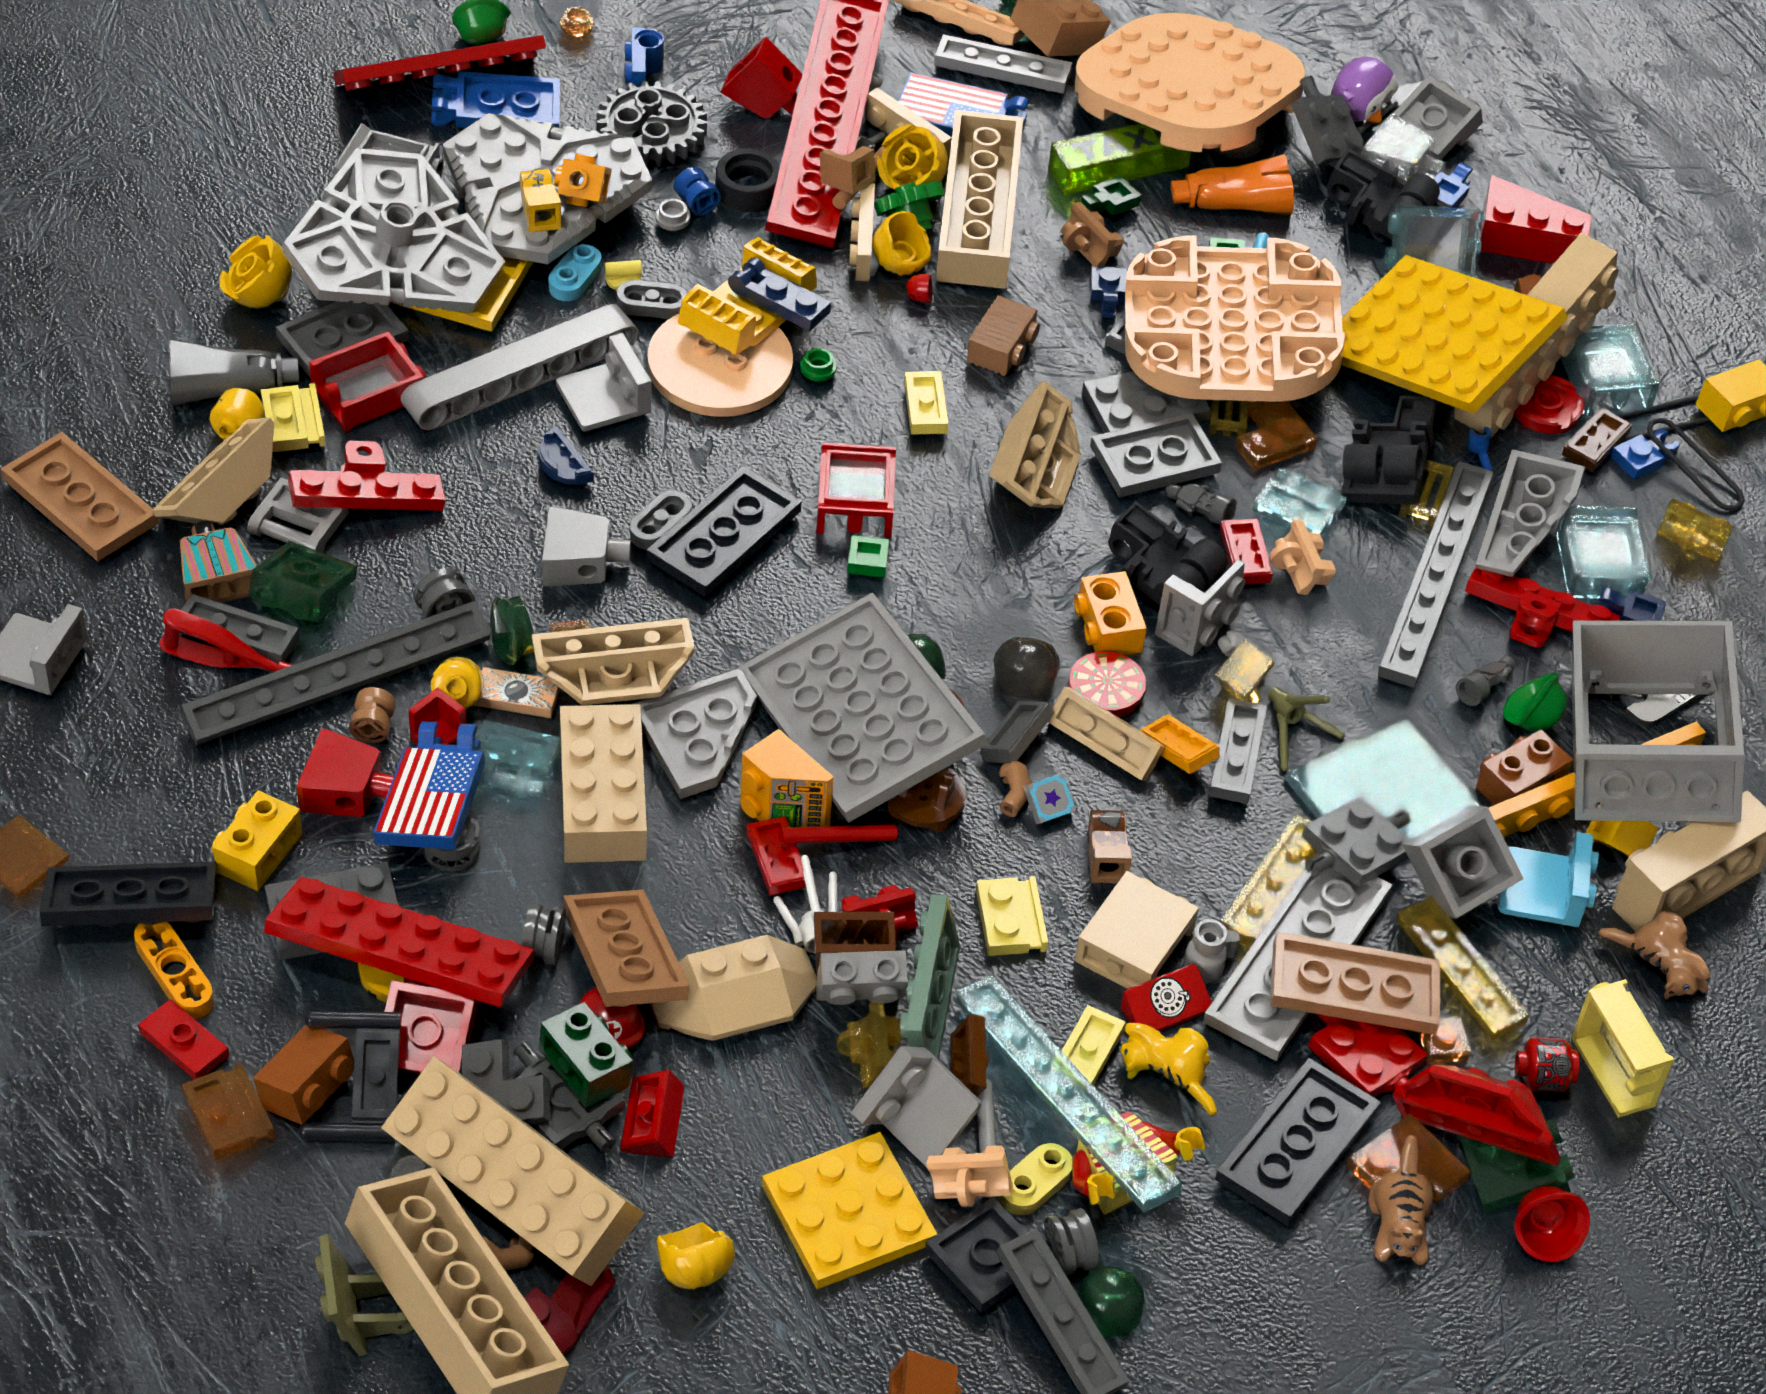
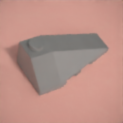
[1475,449,1585,577]

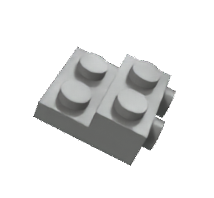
[1386,75,1483,162]
[816,950,908,1005]

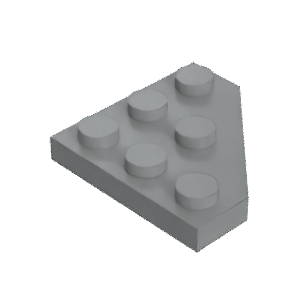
[632,668,757,799]

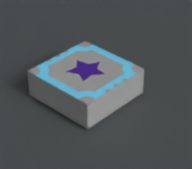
[1023,773,1076,824]

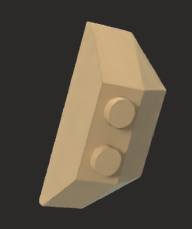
[989,380,1081,509]
[152,417,274,525]
[532,618,695,706]
[649,935,817,1041]

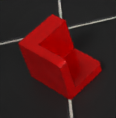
[409,687,466,745]

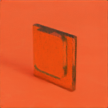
[0,815,70,898]

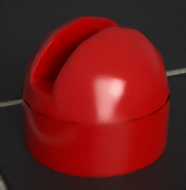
[906,274,933,303]

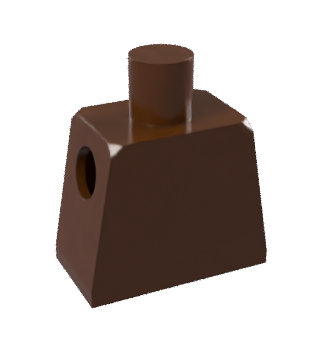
[813,912,896,971]

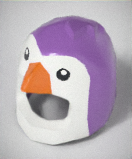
[1331,56,1398,123]

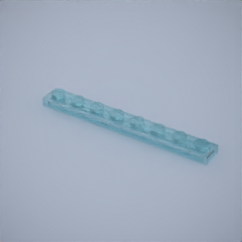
[956,974,1181,1213]

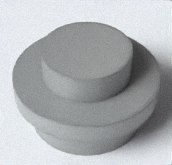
[655,199,690,231]

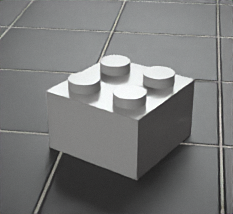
[1402,805,1524,918]

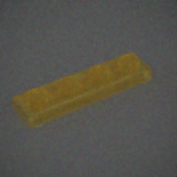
[1220,814,1317,947]
[1396,896,1529,1040]

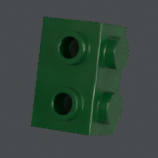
[538,1002,633,1108]

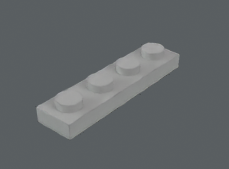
[934,34,1072,94]

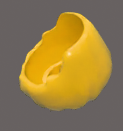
[872,211,932,276]
[656,1222,735,1289]

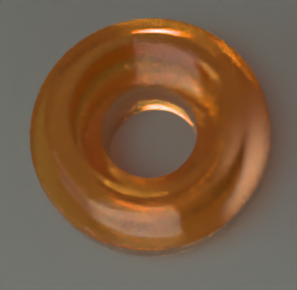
[560,7,594,37]

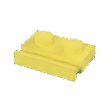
[261,383,325,452]
[976,876,1048,956]

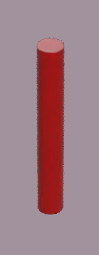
[778,825,898,844]

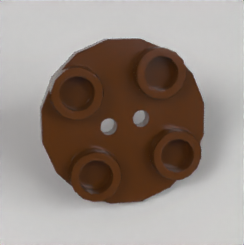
[887,767,966,832]

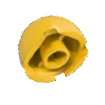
[877,124,948,190]
[220,235,292,309]

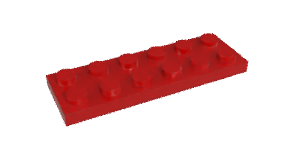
[333,34,546,91]
[264,876,534,1008]

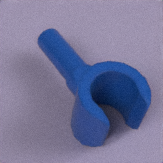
[1467,427,1493,471]

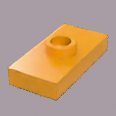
[1140,714,1220,774]

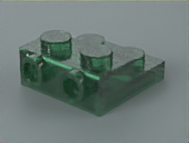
[248,541,358,622]
[1459,1105,1576,1212]

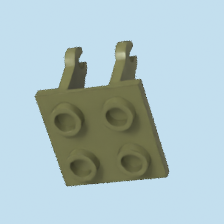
[315,1234,414,1356]

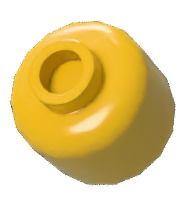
[210,388,265,440]
[430,657,484,709]

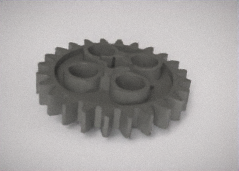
[596,80,707,166]

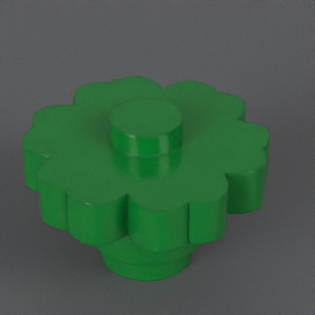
[874,181,945,232]

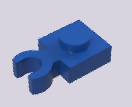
[1611,429,1680,480]

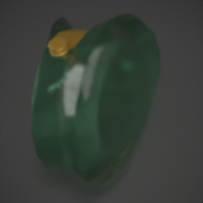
[490,596,534,665]

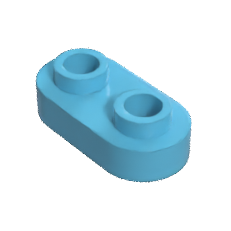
[549,244,601,301]

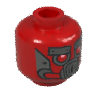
[1515,1037,1579,1093]

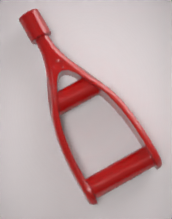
[160,608,293,672]

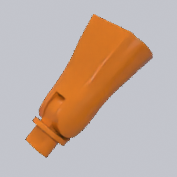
[1171,154,1294,215]

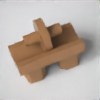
[1061,202,1124,267]

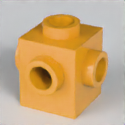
[554,154,612,207]

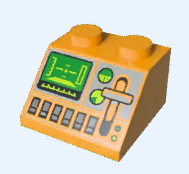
[740,729,834,827]

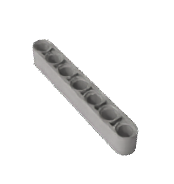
[401,304,639,430]

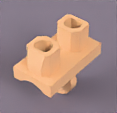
[1270,519,1336,595]
[926,1145,1013,1207]

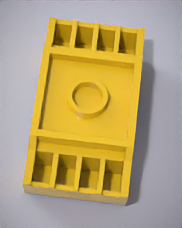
[678,237,817,355]

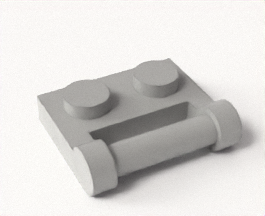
[247,477,349,559]

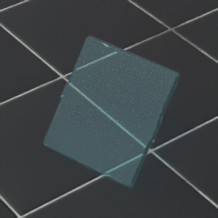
[1283,719,1483,839]

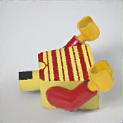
[1072,1107,1206,1215]

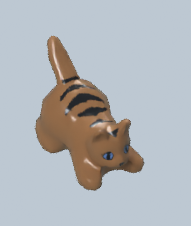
[1598,911,1711,999]
[1368,1135,1433,1265]

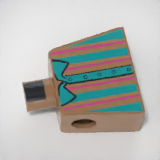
[180,521,260,603]

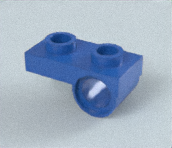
[625,27,664,88]

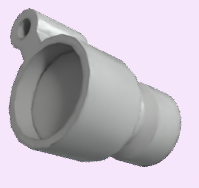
[1183,919,1240,983]

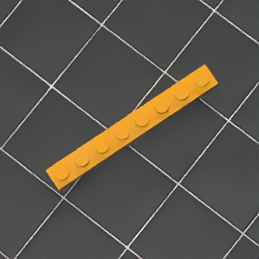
[1489,721,1706,838]

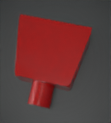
[720,36,802,119]
[297,728,394,817]

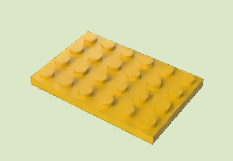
[1341,255,1568,414]

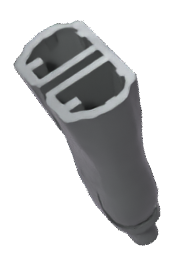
[169,340,299,406]

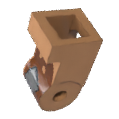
[1088,810,1132,883]

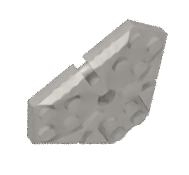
[443,113,652,264]
[282,148,505,312]

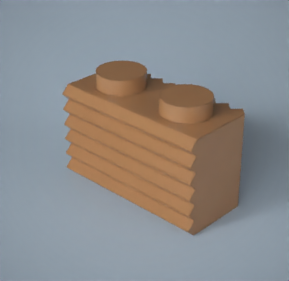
[967,295,1040,376]

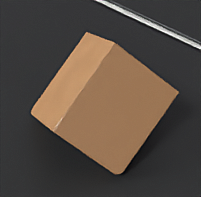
[820,146,875,194]

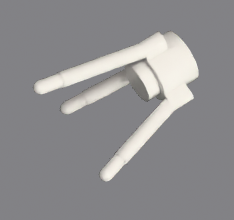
[773,855,837,953]

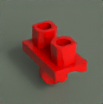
[841,885,918,941]

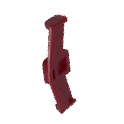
[524,1265,616,1356]

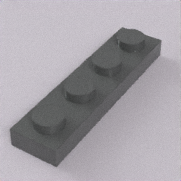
[996,1228,1130,1394]

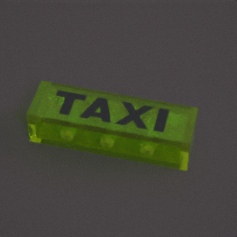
[1048,123,1191,195]

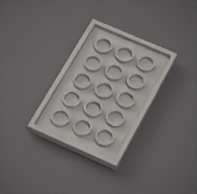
[738,592,988,823]

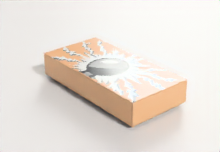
[474,667,560,719]

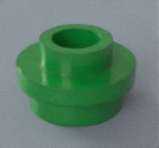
[800,348,837,381]

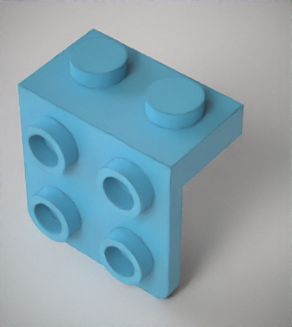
[1498,832,1599,927]

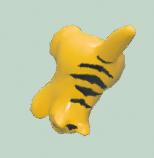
[1120,1023,1217,1116]

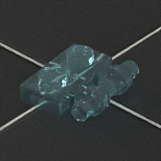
[1252,468,1347,537]
[476,720,561,798]

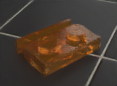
[182,1063,275,1160]

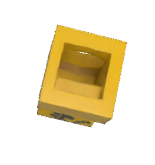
[519,168,561,233]

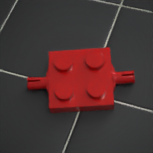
[1308,1014,1428,1097]

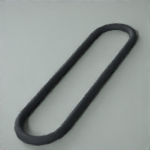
[1617,396,1710,443]
[1647,418,1744,511]

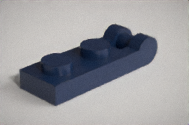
[728,257,831,331]

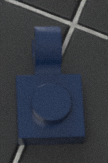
[1090,267,1127,319]
[1596,588,1667,621]

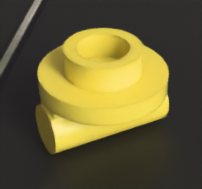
[605,260,642,290]

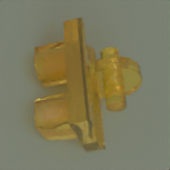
[1657,498,1734,561]
[836,1001,902,1089]

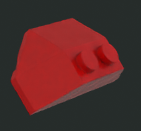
[1393,1065,1561,1166]

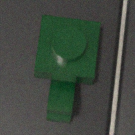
[1081,175,1142,216]

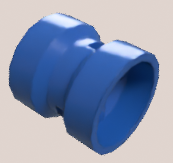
[674,167,721,216]

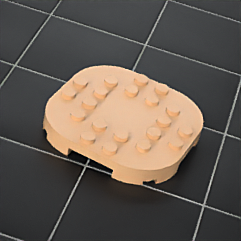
[1075,13,1305,152]
[1125,236,1345,402]

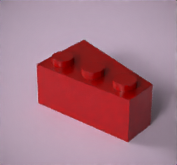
[1477,175,1591,264]

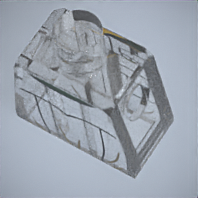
[1361,113,1446,181]

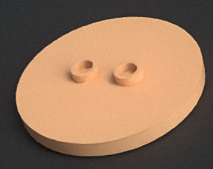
[648,314,793,417]

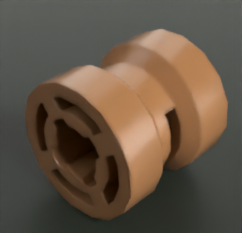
[349,687,396,743]

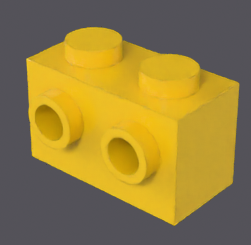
[212,790,302,891]

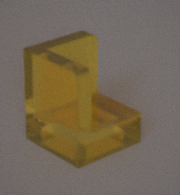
[1215,639,1274,703]

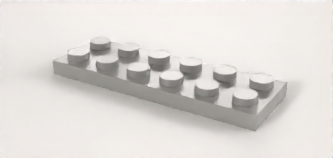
[1203,853,1393,1061]

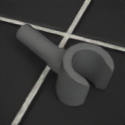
[855,132,886,150]

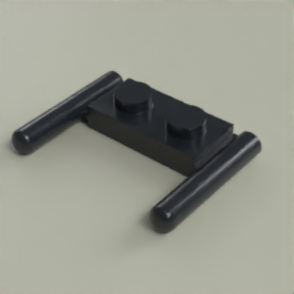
[299,1011,401,1141]

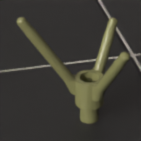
[1268,687,1345,772]

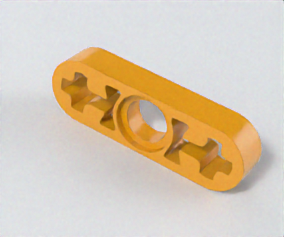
[134,922,214,1019]

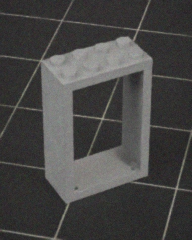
[1572,621,1744,822]

